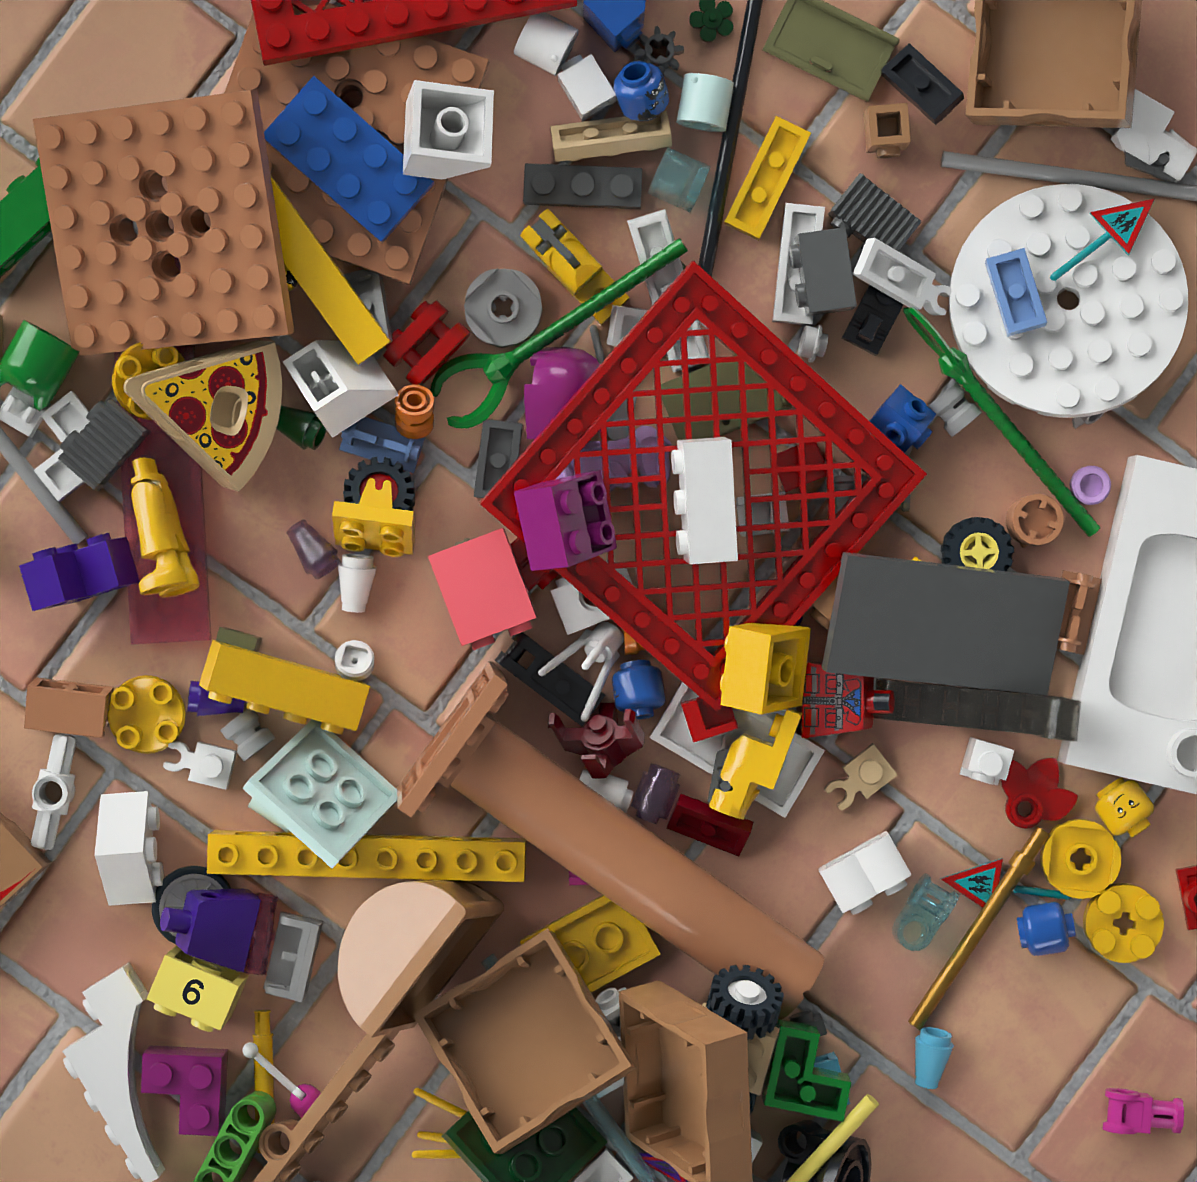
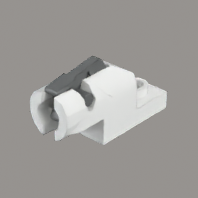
[1111,89,1197,183]

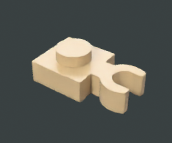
[824,743,898,810]

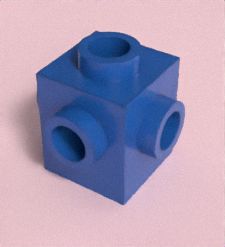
[869,384,936,453]

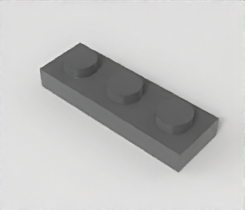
[523,163,642,209]

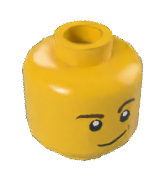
[1095,777,1154,838]

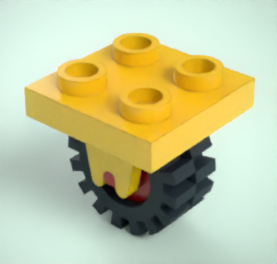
[332,457,415,557]

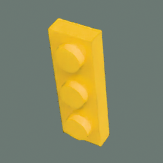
[724,116,811,241]

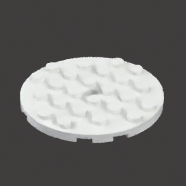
[949,184,1188,418]

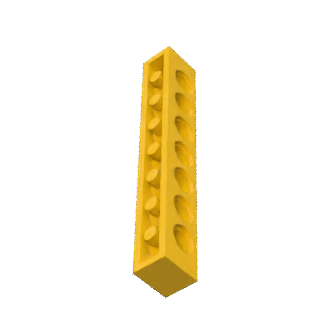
[207,830,526,882]

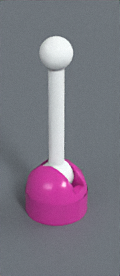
[242,1042,321,1118]

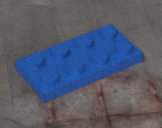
[264,76,435,243]

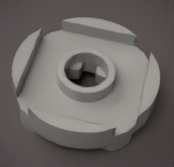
[464,268,543,348]

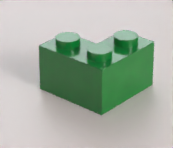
[762,1019,852,1122]

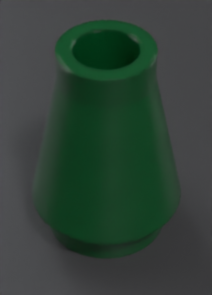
[276,405,327,450]

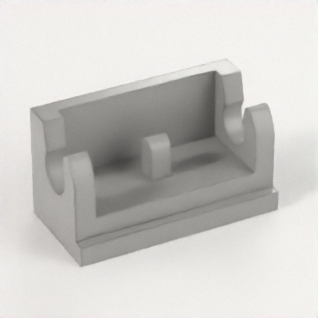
[263,911,323,1003]

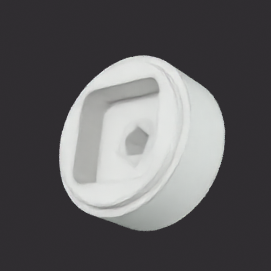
[335,640,374,681]

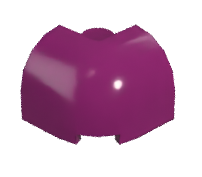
[524,347,600,439]

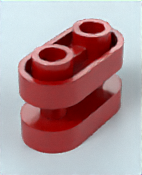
[383,300,471,386]

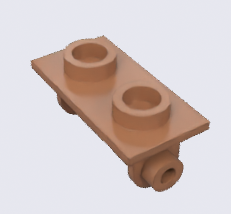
[1057,570,1102,655]

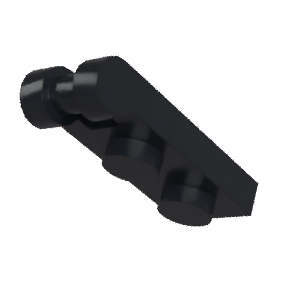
[495,632,606,726]

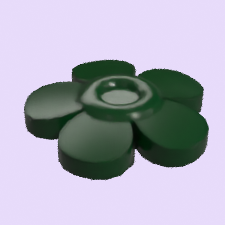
[689,0,734,42]

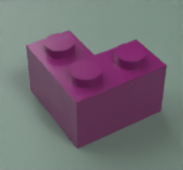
[141,1045,228,1136]

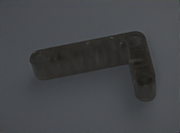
[873,679,1081,741]

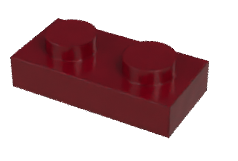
[666,794,754,857]

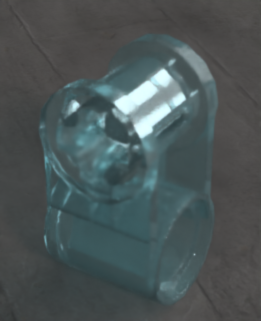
[892,873,959,951]

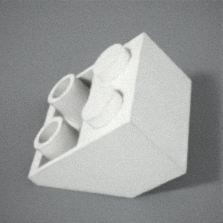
[282,340,399,438]

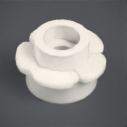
[798,325,828,363]

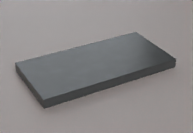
[822,552,1070,695]

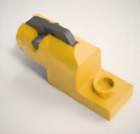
[520,209,630,326]
[708,708,802,820]

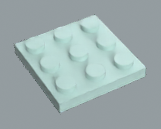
[242,719,397,869]

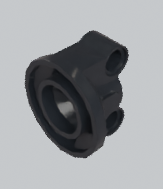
[778,1120,872,1182]

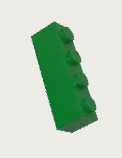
[0,158,52,278]

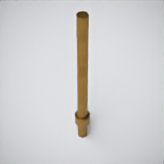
[908,826,1050,1030]

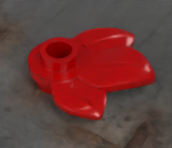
[1001,757,1078,829]

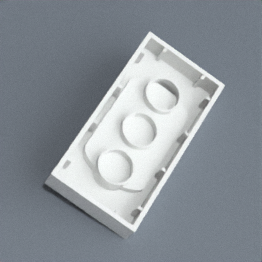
[1057,455,1197,794]

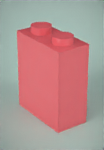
[428,528,538,650]

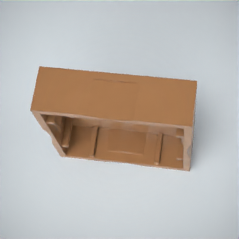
[966,0,1142,128]
[413,928,637,1154]
[619,980,753,1182]

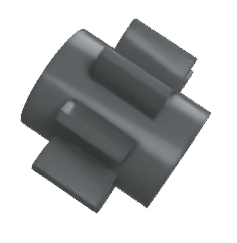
[635,26,684,76]

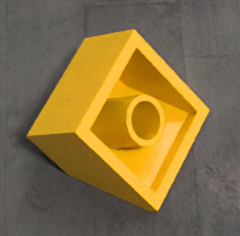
[720,623,811,715]

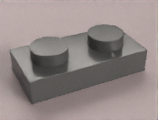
[474,419,523,498]

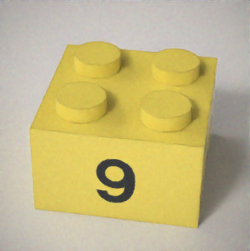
[146,945,249,1032]

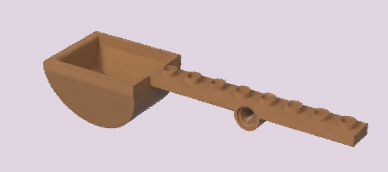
[253,880,504,1182]

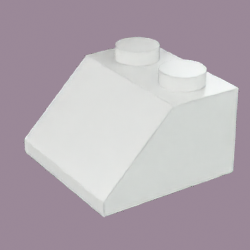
[403,80,494,180]

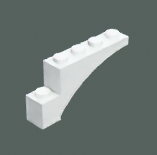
[63,963,165,1182]

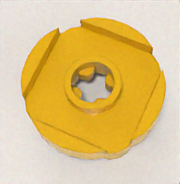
[1040,819,1121,899]
[1083,883,1164,963]

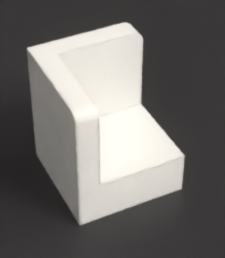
[736,491,790,537]

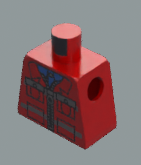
[802,662,895,738]

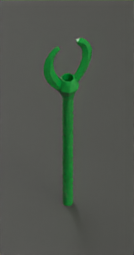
[430,238,688,428]
[903,307,1101,537]

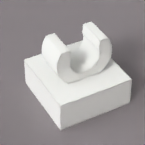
[0,387,52,438]

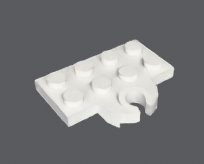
[650,682,825,818]

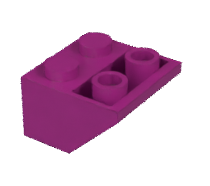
[514,470,617,571]

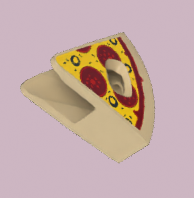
[123,340,282,492]

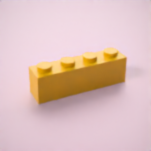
[199,640,370,735]

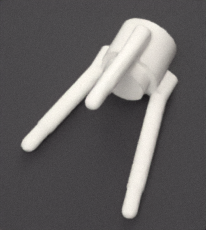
[538,621,624,722]

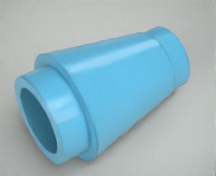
[915,1027,954,1089]

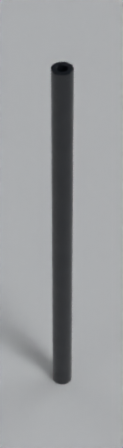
[698,0,763,277]

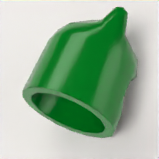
[0,320,79,412]

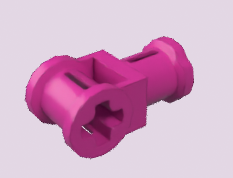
[1102,1088,1184,1134]

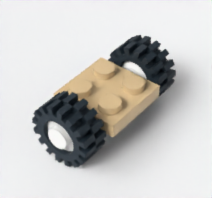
[702,965,784,1115]

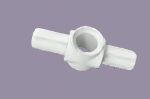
[31,734,77,850]

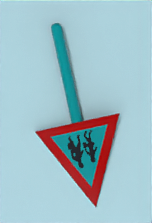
[1050,198,1155,281]
[940,858,1071,908]

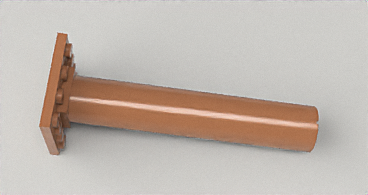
[397,661,824,1020]

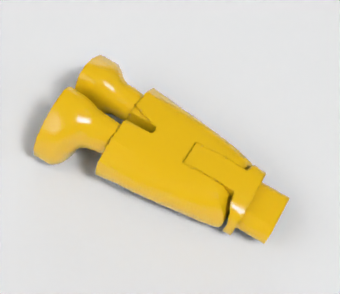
[130,457,200,598]

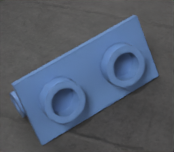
[339,417,425,473]

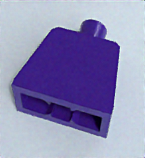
[160,888,261,972]

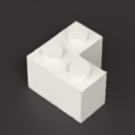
[94,791,164,906]

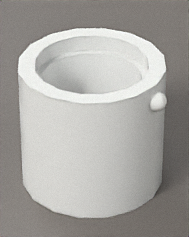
[514,12,579,76]

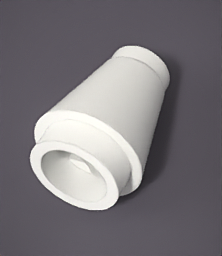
[338,553,377,613]

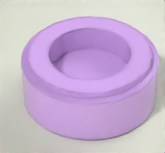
[1070,466,1111,505]

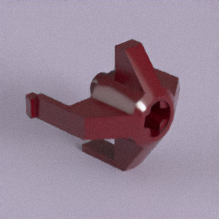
[548,702,645,779]

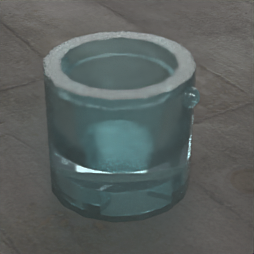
[647,147,711,213]

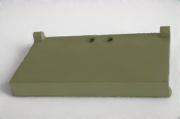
[763,0,900,102]
[661,355,792,440]

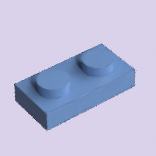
[985,248,1047,337]

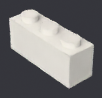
[671,437,738,564]

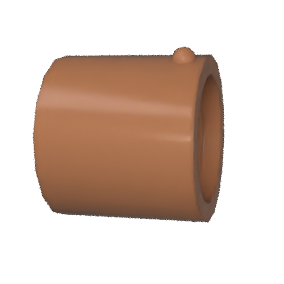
[1006,493,1064,548]

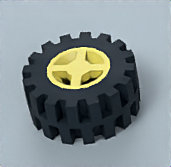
[940,517,1014,571]

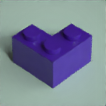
[19,533,140,611]

